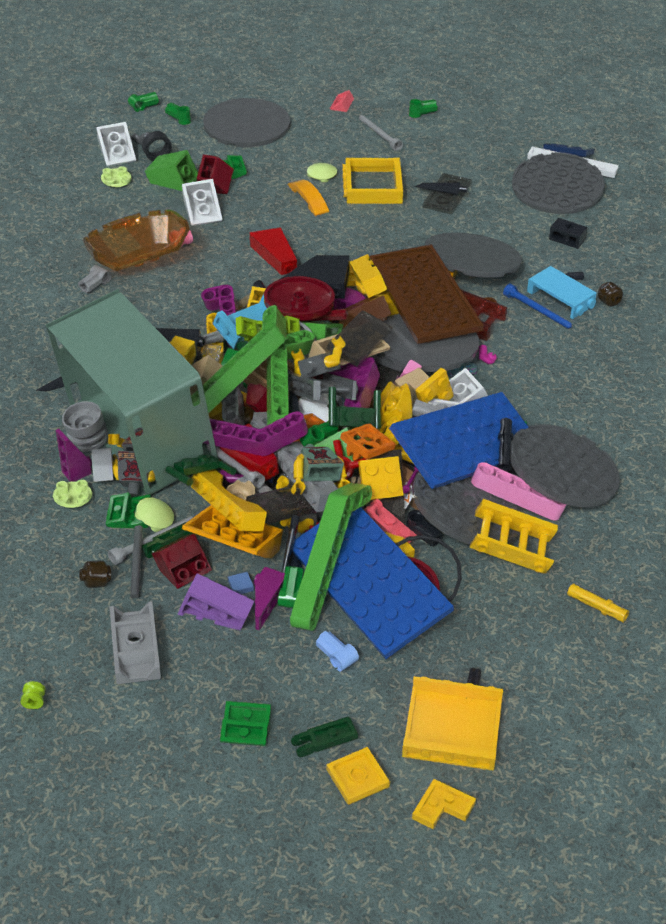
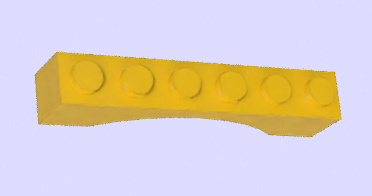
[191,469,267,531]

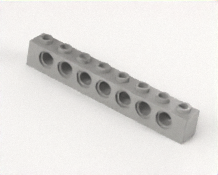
[250,412,338,512]

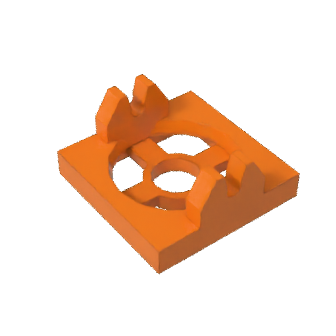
[340,423,396,461]

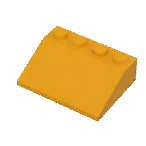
[182,505,283,558]

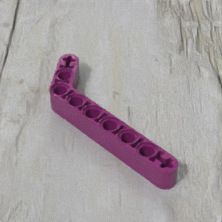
[203,411,308,456]

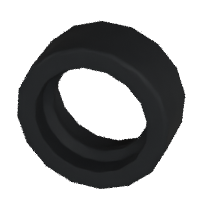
[142,131,172,161]

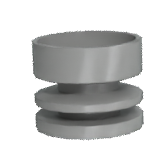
[62,401,108,452]

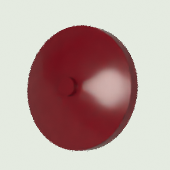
[264,276,335,320]

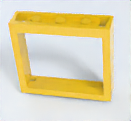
[342,158,403,204]

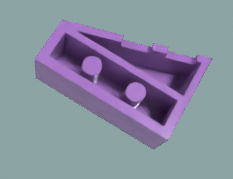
[178,574,254,630]

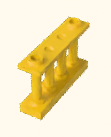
[469,499,558,574]

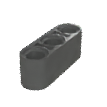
[222,386,245,425]

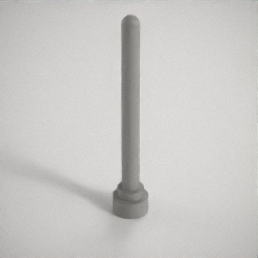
[359,115,403,151]
[207,444,265,489]
[108,516,193,565]

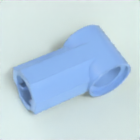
[316,631,359,672]

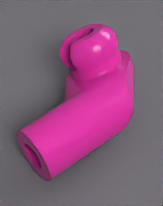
[479,345,497,364]

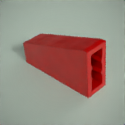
[249,227,297,275]
[220,423,279,481]

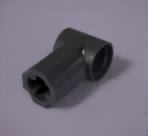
[406,510,443,547]

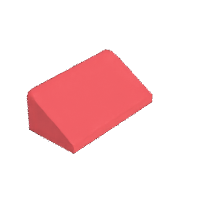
[330,90,354,112]

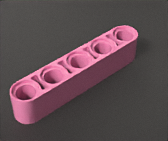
[471,462,566,521]

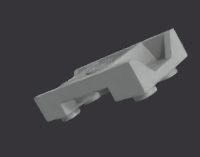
[109,601,161,684]

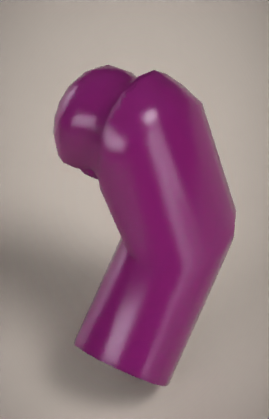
[220,469,243,483]

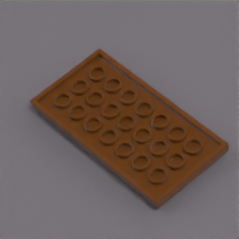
[369,244,483,344]

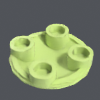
[307,163,337,182]
[101,166,131,187]
[53,480,93,508]
[135,498,174,532]

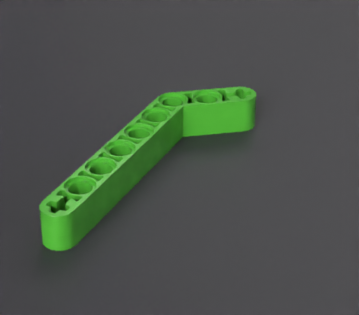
[191,305,286,413]
[267,330,315,425]
[290,483,372,631]

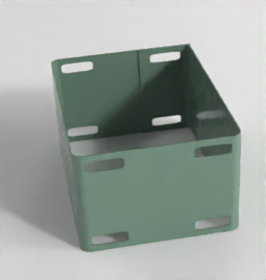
[46,289,218,495]

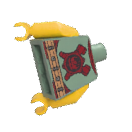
[291,444,350,495]

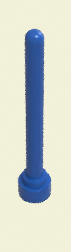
[503,283,572,329]

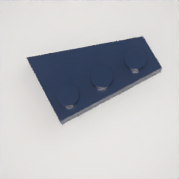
[543,143,595,158]

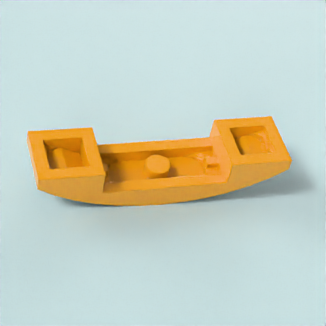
[288,179,329,216]

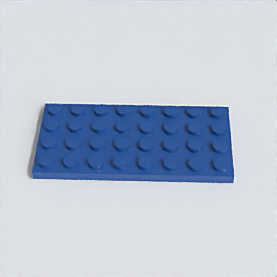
[389,392,528,489]
[292,507,454,659]

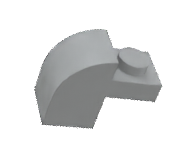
[92,448,114,482]

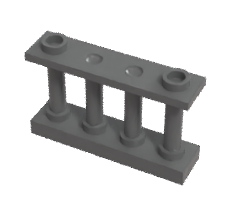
[288,373,358,400]

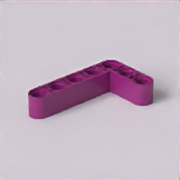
[329,357,380,408]

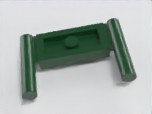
[328,387,381,429]
[165,454,237,486]

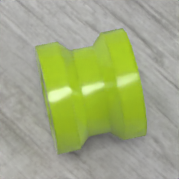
[21,681,46,709]

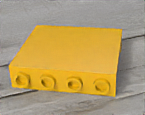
[402,676,503,771]

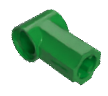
[128,92,159,112]
[408,99,438,118]
[165,102,191,125]
[300,421,338,447]
[278,566,304,609]

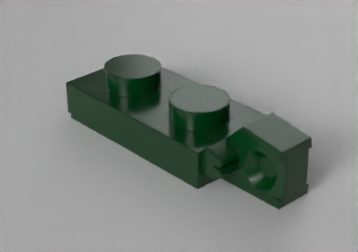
[142,522,197,559]

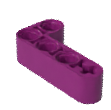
[201,285,238,348]

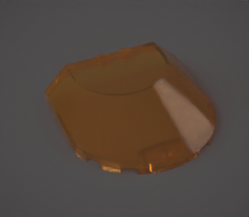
[83,210,190,271]

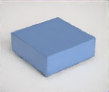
[228,572,254,594]

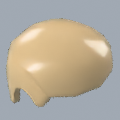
[226,480,255,503]

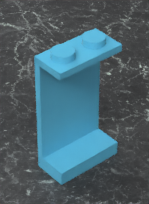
[527,266,597,319]
[213,294,267,349]

